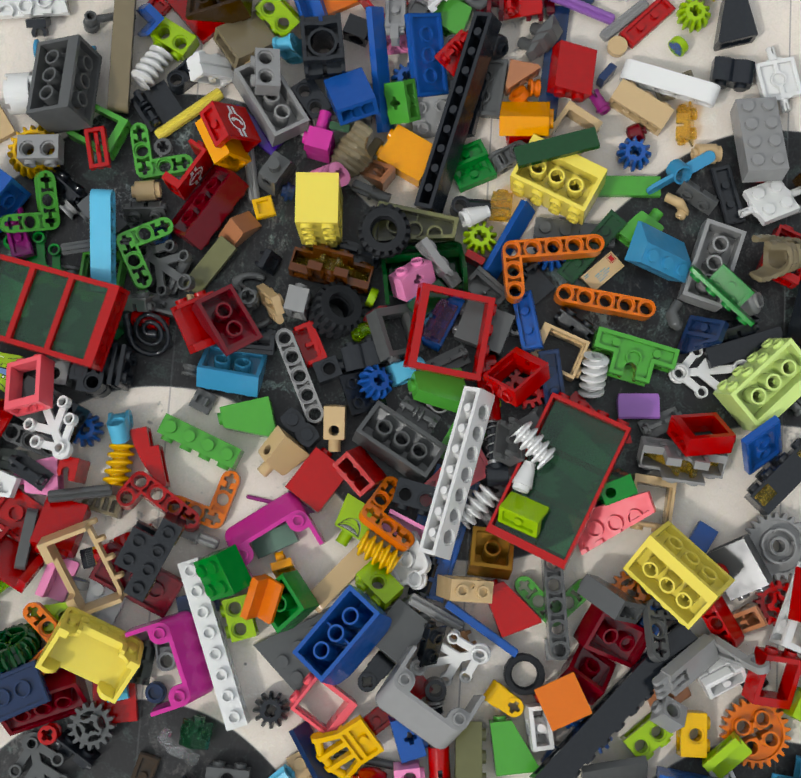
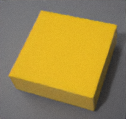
[252,195,277,221]

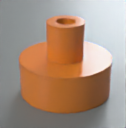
[509,85,530,102]

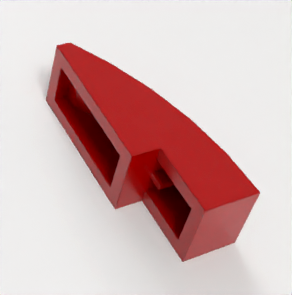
[130,426,170,488]

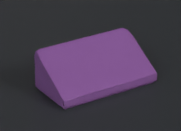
[616,393,660,419]

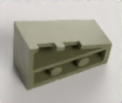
[454,721,486,778]

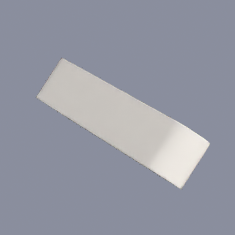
[619,59,721,108]

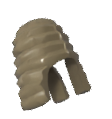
[331,120,384,179]
[748,234,801,282]

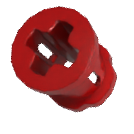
[37,722,62,745]

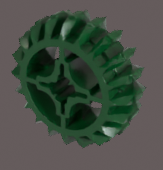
[0,623,42,673]

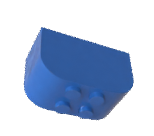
[292,585,392,685]

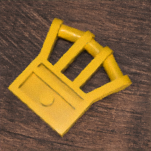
[310,715,384,778]

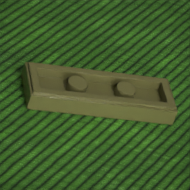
[186,236,238,293]

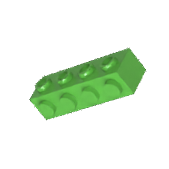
[157,413,245,471]

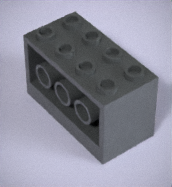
[26,34,102,134]

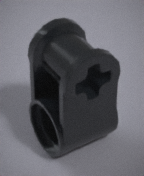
[167,57,198,95]
[358,650,395,692]

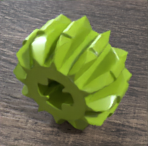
[676,0,711,33]
[463,221,497,256]

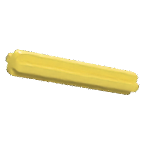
[154,88,224,139]

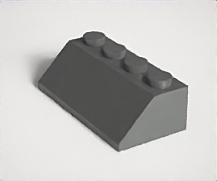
[352,400,447,483]

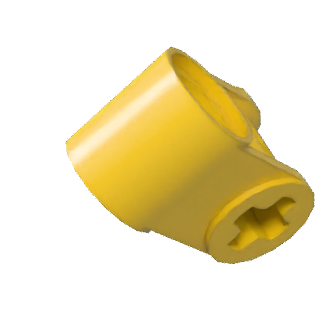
[483,679,524,717]

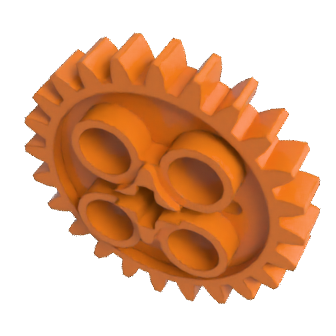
[719,698,791,769]

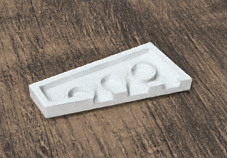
[0,0,70,19]

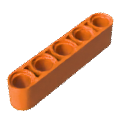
[554,284,656,321]

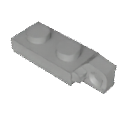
[384,0,406,46]
[415,237,462,289]

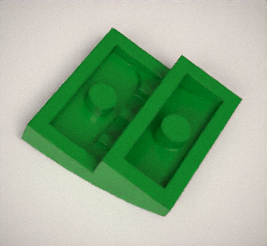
[454,139,497,193]

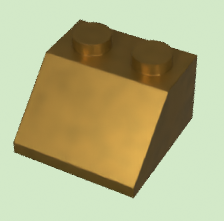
[467,526,515,580]

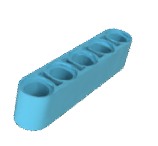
[89,189,116,292]

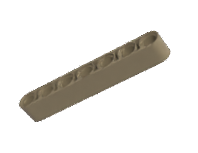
[107,0,137,114]

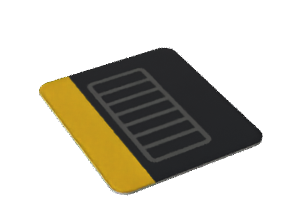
[80,546,97,569]

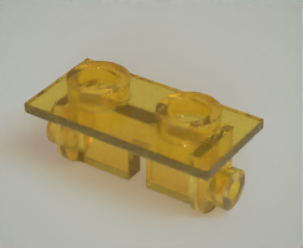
[675,101,697,147]

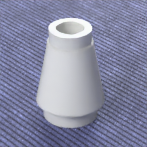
[459,205,491,228]
[512,460,536,494]

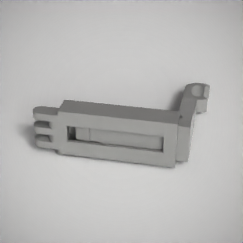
[652,633,771,700]

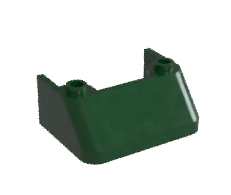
[381,241,468,305]

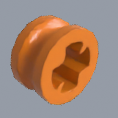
[527,79,541,98]

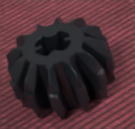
[253,691,290,729]

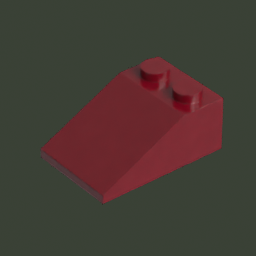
[192,284,263,357]
[573,603,654,668]

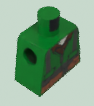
[584,468,638,506]

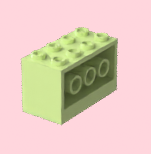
[713,338,801,431]

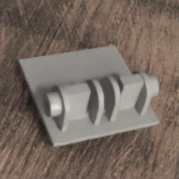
[412,94,448,138]

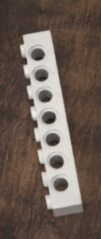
[418,386,495,560]
[177,557,251,731]

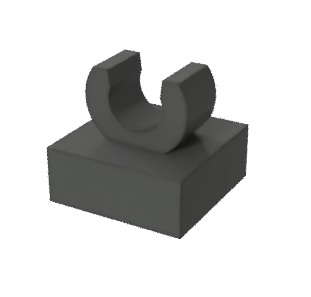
[189,387,218,415]

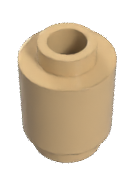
[690,144,723,164]
[131,180,162,202]

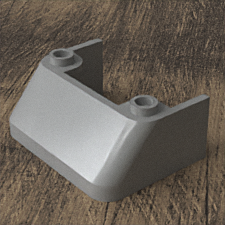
[375,645,486,749]

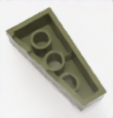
[372,201,459,243]

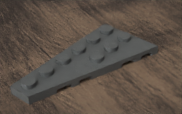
[253,593,383,691]

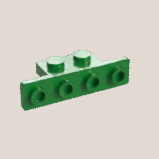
[689,263,755,327]

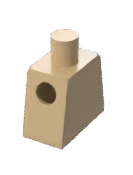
[323,404,347,452]
[257,426,310,477]

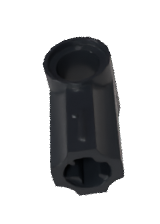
[450,196,491,219]

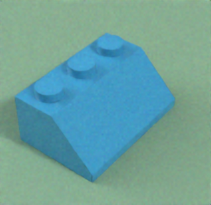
[625,221,691,283]
[196,344,268,397]

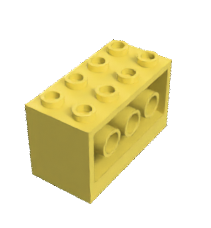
[510,134,608,225]
[295,172,343,248]
[623,520,735,630]

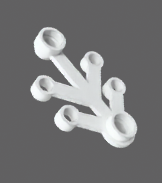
[668,344,747,399]
[23,393,79,460]
[410,629,491,687]

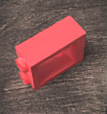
[4,354,55,417]
[289,672,358,733]

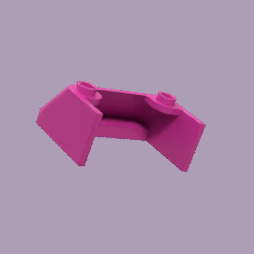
[225,493,326,579]
[124,610,214,717]

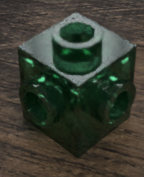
[178,715,213,750]

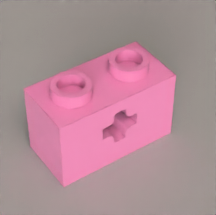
[388,257,436,302]

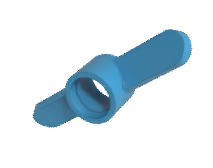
[646,151,716,195]

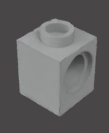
[650,695,688,733]

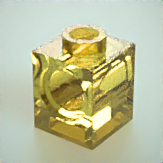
[489,189,513,222]

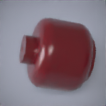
[626,123,647,142]

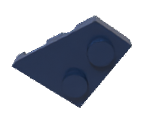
[677,315,729,354]

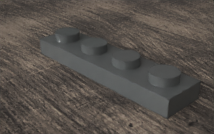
[533,217,616,248]

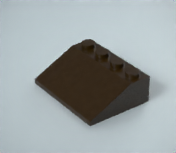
[185,0,253,23]

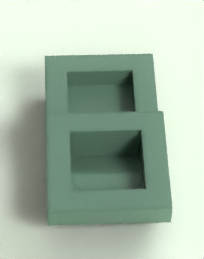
[251,523,300,559]

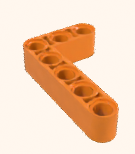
[501,234,605,304]

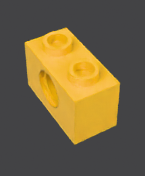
[676,710,710,758]

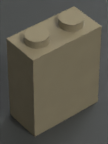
[213,10,276,69]

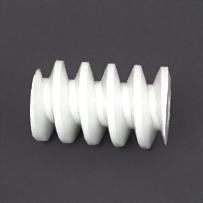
[131,45,174,90]
[578,351,610,398]
[510,421,556,470]
[461,484,500,530]

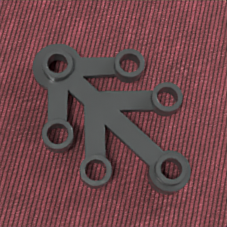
[134,239,196,298]
[8,732,70,778]

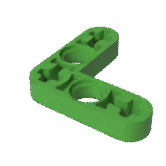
[130,122,193,181]
[0,170,60,233]
[116,217,174,290]
[514,576,587,627]

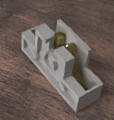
[636,436,728,486]

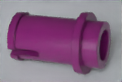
[589,89,611,116]

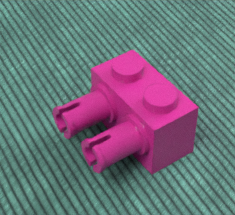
[302,110,336,164]

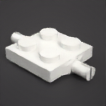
[754,46,801,113]
[738,181,801,226]

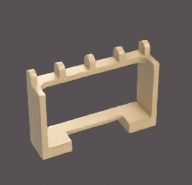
[37,517,128,614]

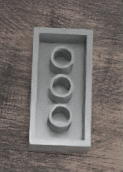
[232,61,310,147]
[730,97,790,183]
[677,218,747,313]

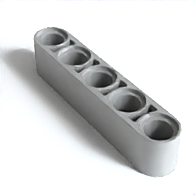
[275,328,324,425]

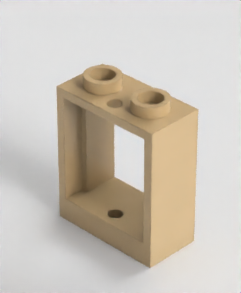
[543,100,603,156]
[530,322,591,382]
[630,473,677,532]
[436,574,494,604]

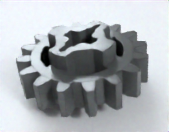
[67,701,117,751]

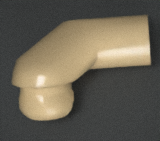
[664,192,689,220]

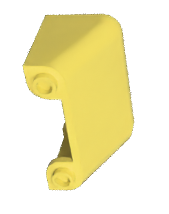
[35,607,144,704]

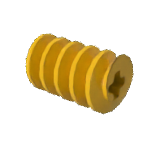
[102,443,135,486]
[356,530,403,575]

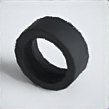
[503,653,545,696]

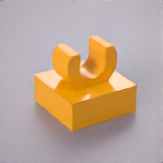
[270,551,296,578]

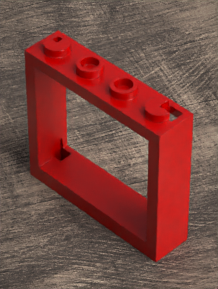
[403,283,497,381]

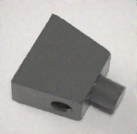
[258,151,297,198]

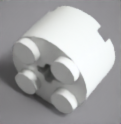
[3,72,32,115]

